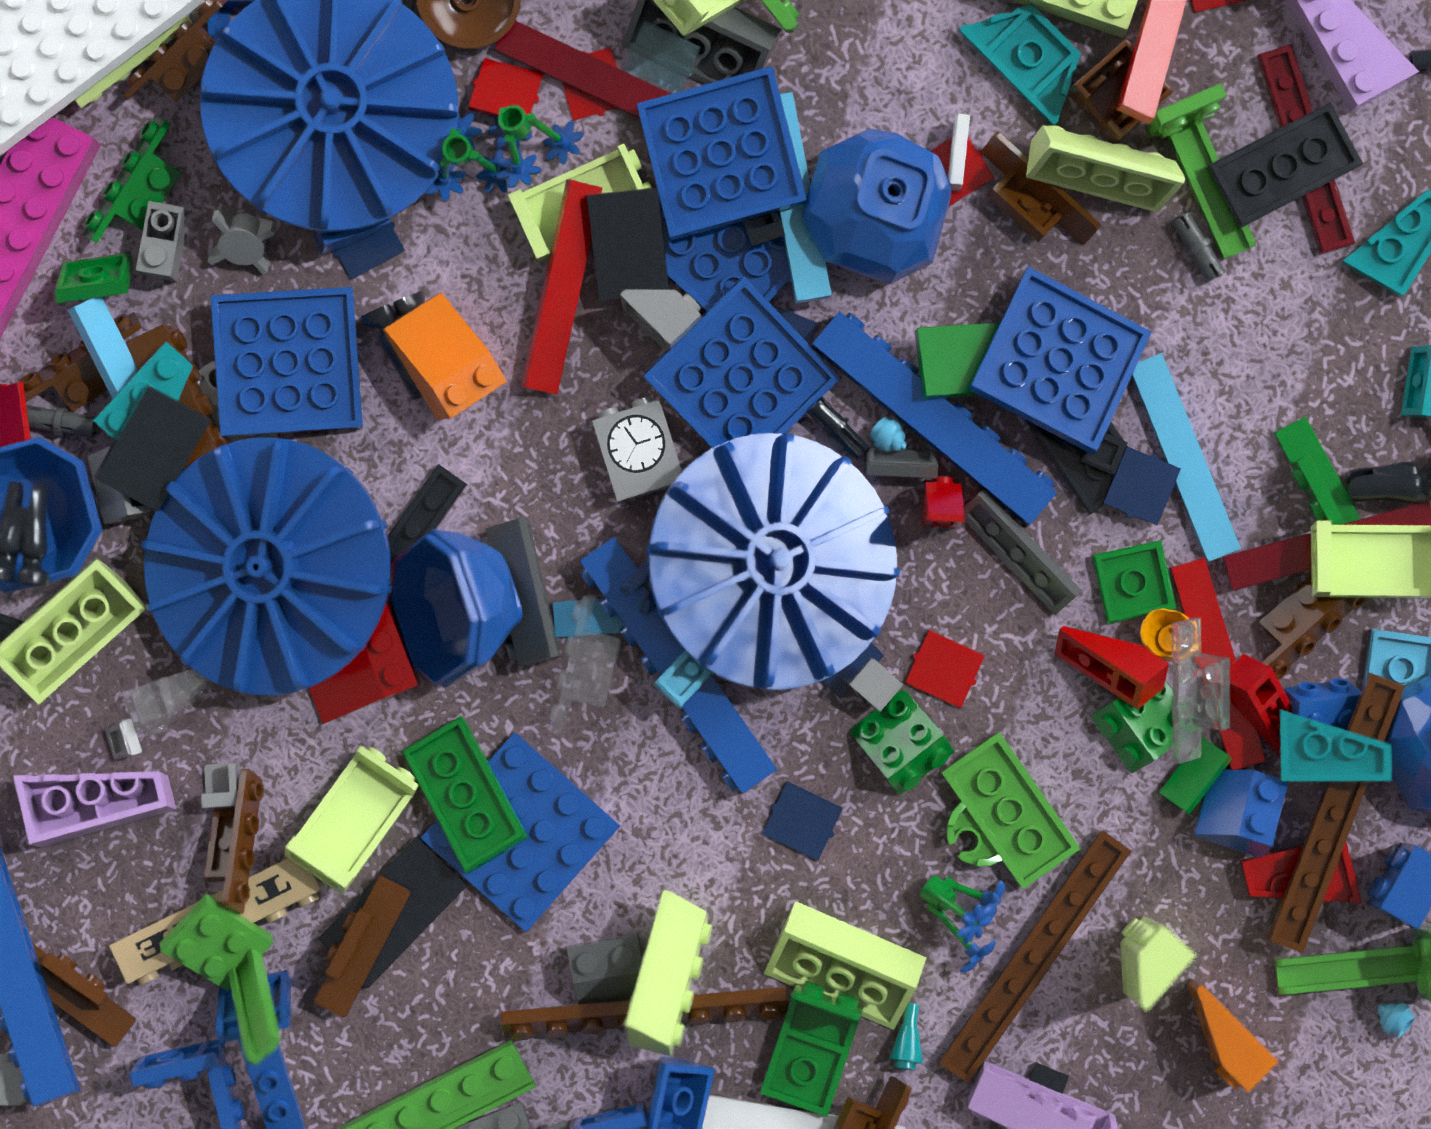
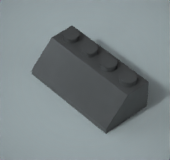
[622,0,782,84]
[482,516,561,667]

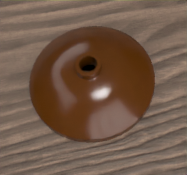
[416,0,521,49]

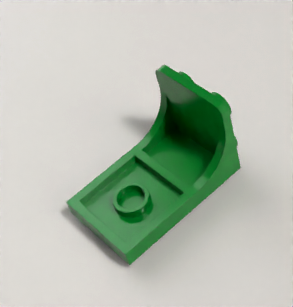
[760,981,864,1117]

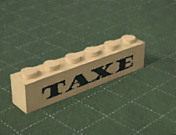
[109,858,324,986]

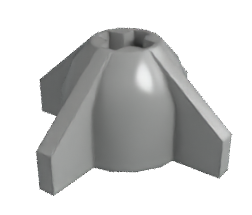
[208,209,277,274]

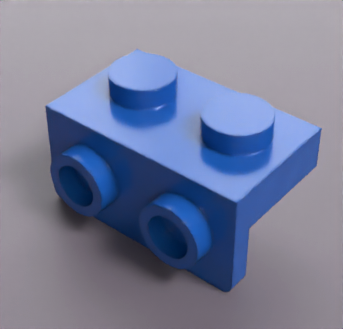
[1285,678,1361,731]

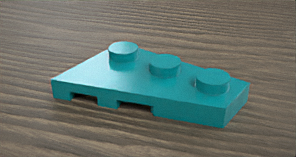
[1342,189,1431,299]
[93,341,193,440]
[1280,710,1392,782]

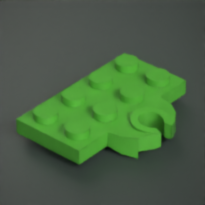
[941,732,1081,889]

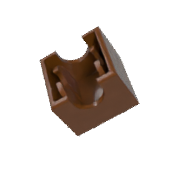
[1068,38,1174,144]

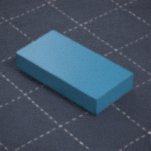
[553,599,625,638]

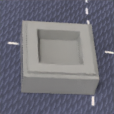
[105,718,142,761]

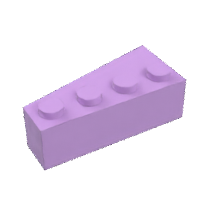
[1285,0,1419,113]
[13,771,176,848]
[967,1061,1118,1129]

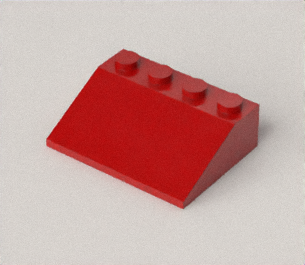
[309,598,421,724]

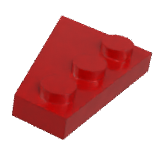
[1239,841,1362,904]

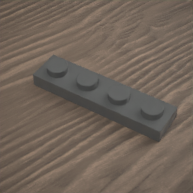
[964,489,1082,615]

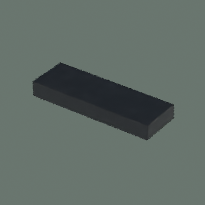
[387,464,468,561]

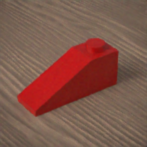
[921,476,964,528]
[1054,626,1169,709]
[1220,654,1292,759]

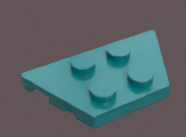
[958,4,1081,126]

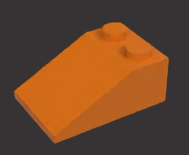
[382,292,507,420]
[1187,979,1279,1093]

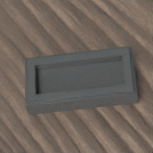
[866,447,938,478]

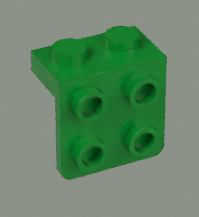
[1090,681,1196,773]
[851,690,955,796]

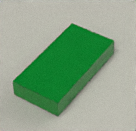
[1159,737,1232,815]

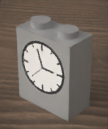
[592,396,682,504]

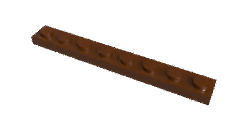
[1267,673,1405,953]
[938,830,1131,1084]
[501,987,788,1041]

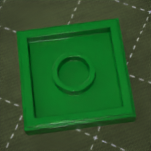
[54,253,134,303]
[1091,540,1177,624]

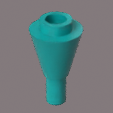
[888,1003,923,1071]

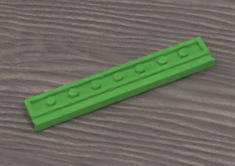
[335,1040,536,1129]

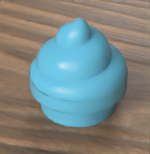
[870,417,907,452]
[1378,1002,1416,1038]

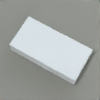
[948,114,970,191]

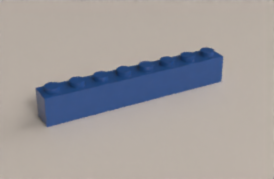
[811,311,1057,527]
[579,537,778,794]
[0,846,81,1107]

